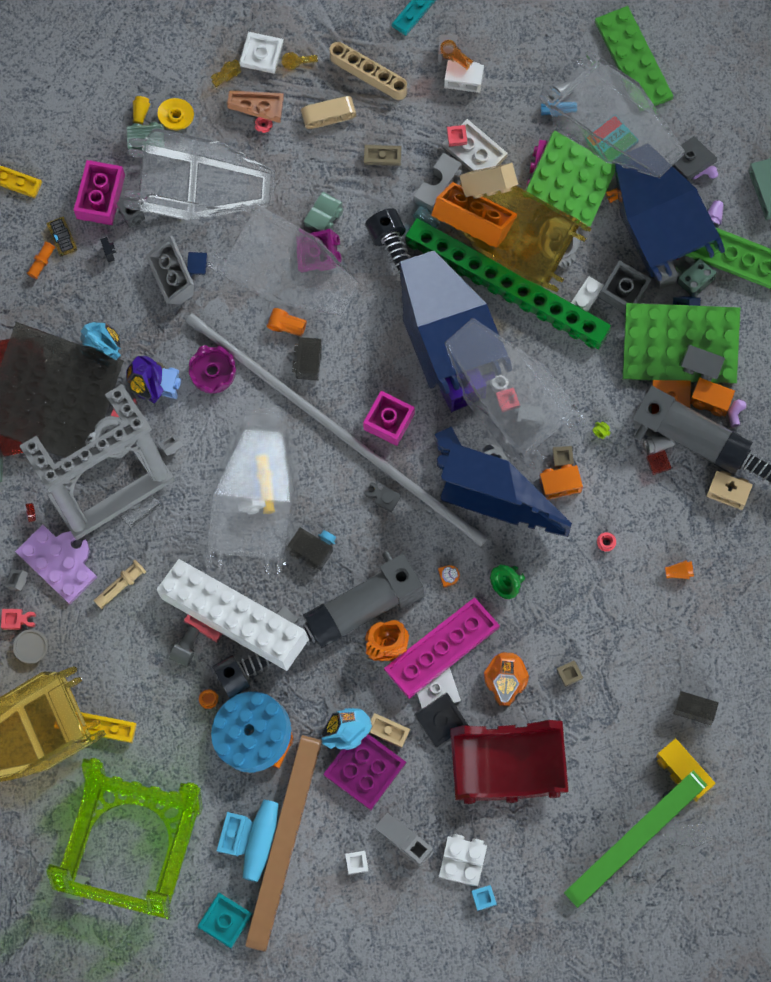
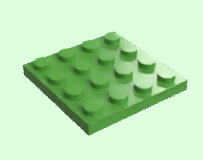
[524,130,615,229]

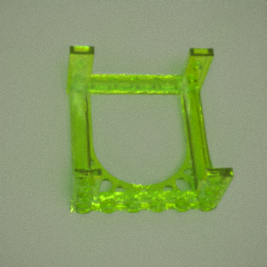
[46,758,203,920]

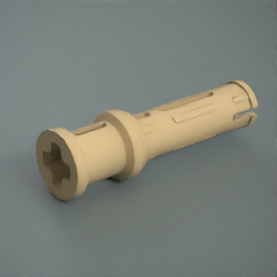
[93,560,146,609]

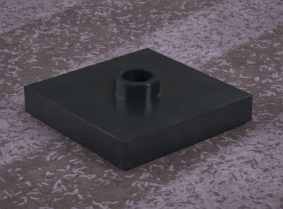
[414,692,469,748]

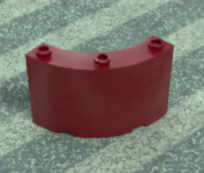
[450,720,569,804]

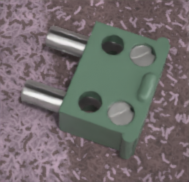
[674,256,716,297]

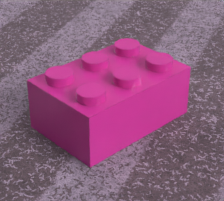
[74,160,125,226]

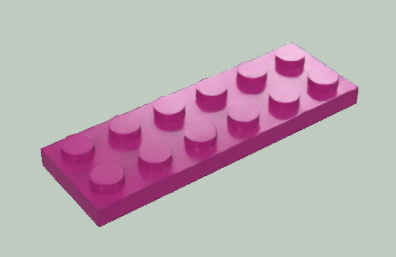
[384,597,500,699]

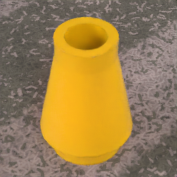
[133,96,151,125]

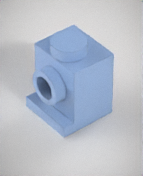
[160,368,181,399]

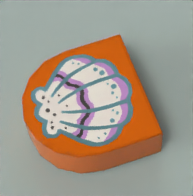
[438,565,460,588]

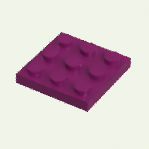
[323,734,407,811]

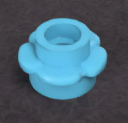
[318,530,336,547]

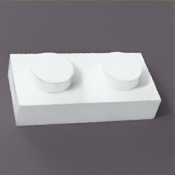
[571,276,604,312]

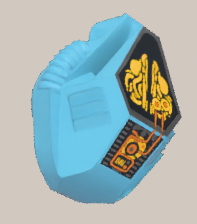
[80,322,121,360]
[321,708,372,749]

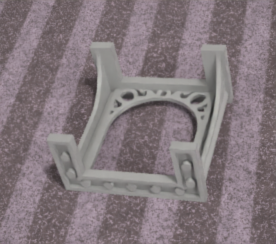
[20,384,175,541]

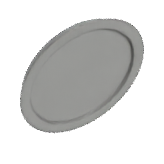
[13,629,48,664]

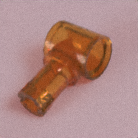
[440,40,474,70]

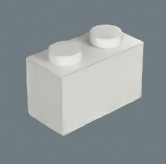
[444,60,484,93]

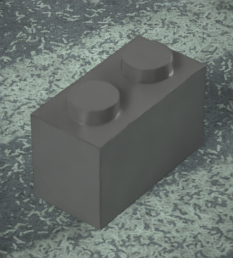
[679,344,725,381]

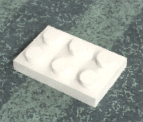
[442,119,508,171]

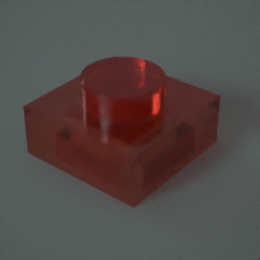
[646,450,671,475]

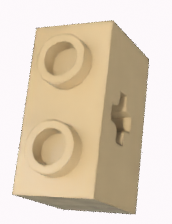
[706,471,753,510]

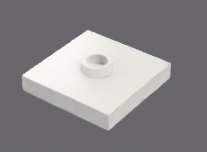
[239,32,283,74]
[417,667,461,708]

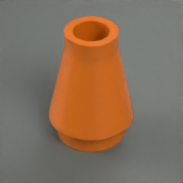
[665,560,694,579]

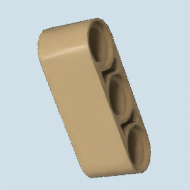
[301,96,356,129]

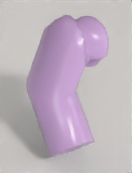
[692,166,718,180]
[728,400,746,427]

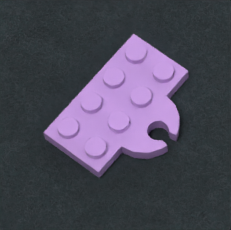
[15,525,97,604]

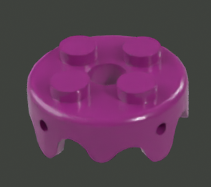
[189,345,236,394]

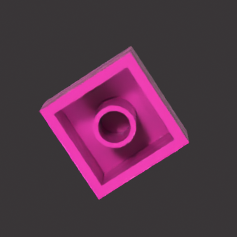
[363,391,415,446]

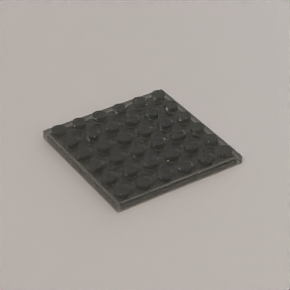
[0,322,124,458]

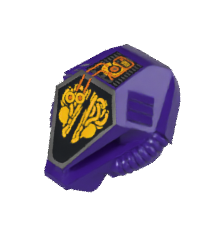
[126,356,164,404]

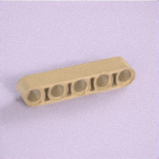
[330,42,407,100]

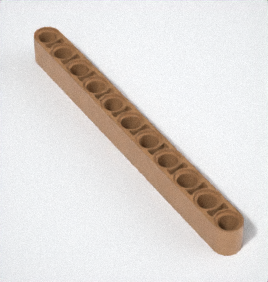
[246,735,322,952]

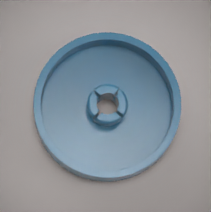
[211,691,291,773]

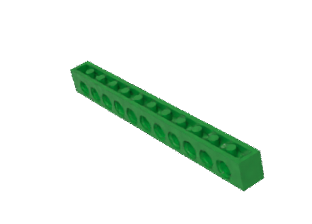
[405,218,611,350]

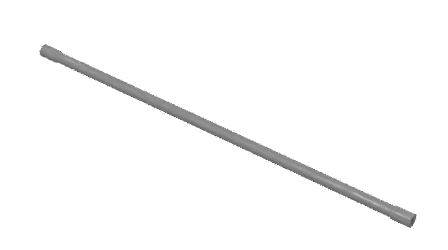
[186,313,488,547]

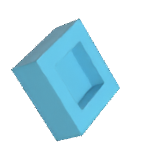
[471,885,497,911]

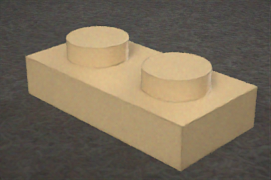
[369,713,410,748]

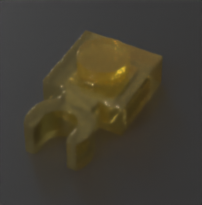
[211,59,241,87]

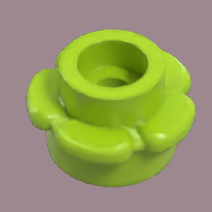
[592,422,610,439]

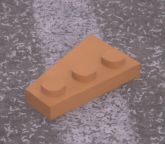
[227,91,284,123]

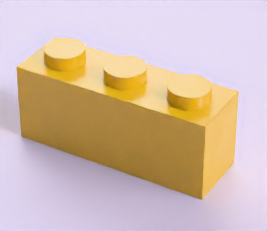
[656,738,716,801]

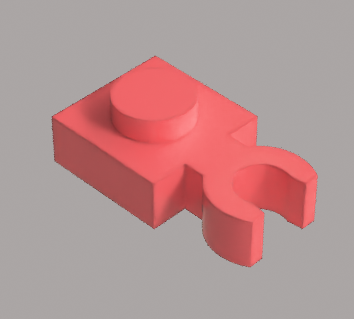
[1,609,36,630]

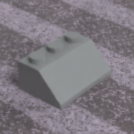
[146,236,194,304]

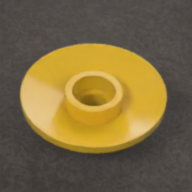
[157,98,194,130]

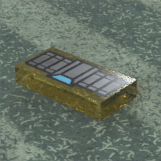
[46,216,77,257]

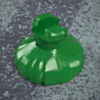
[490,565,525,600]

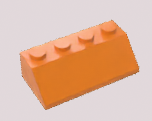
[431,182,517,248]

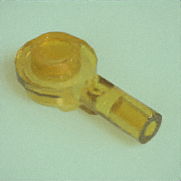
[281,52,318,70]

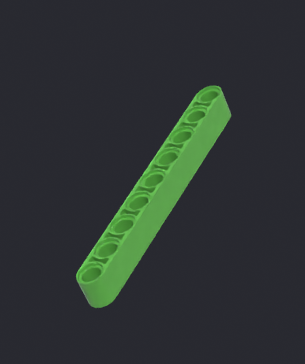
[564,770,707,908]

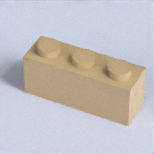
[459,163,518,199]

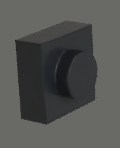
[100,237,116,262]

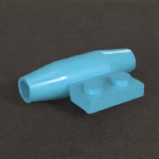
[217,800,279,882]

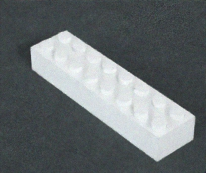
[156,559,309,671]

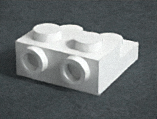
[439,834,487,887]

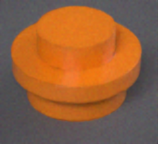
[199,689,218,709]

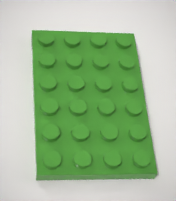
[622,303,741,383]

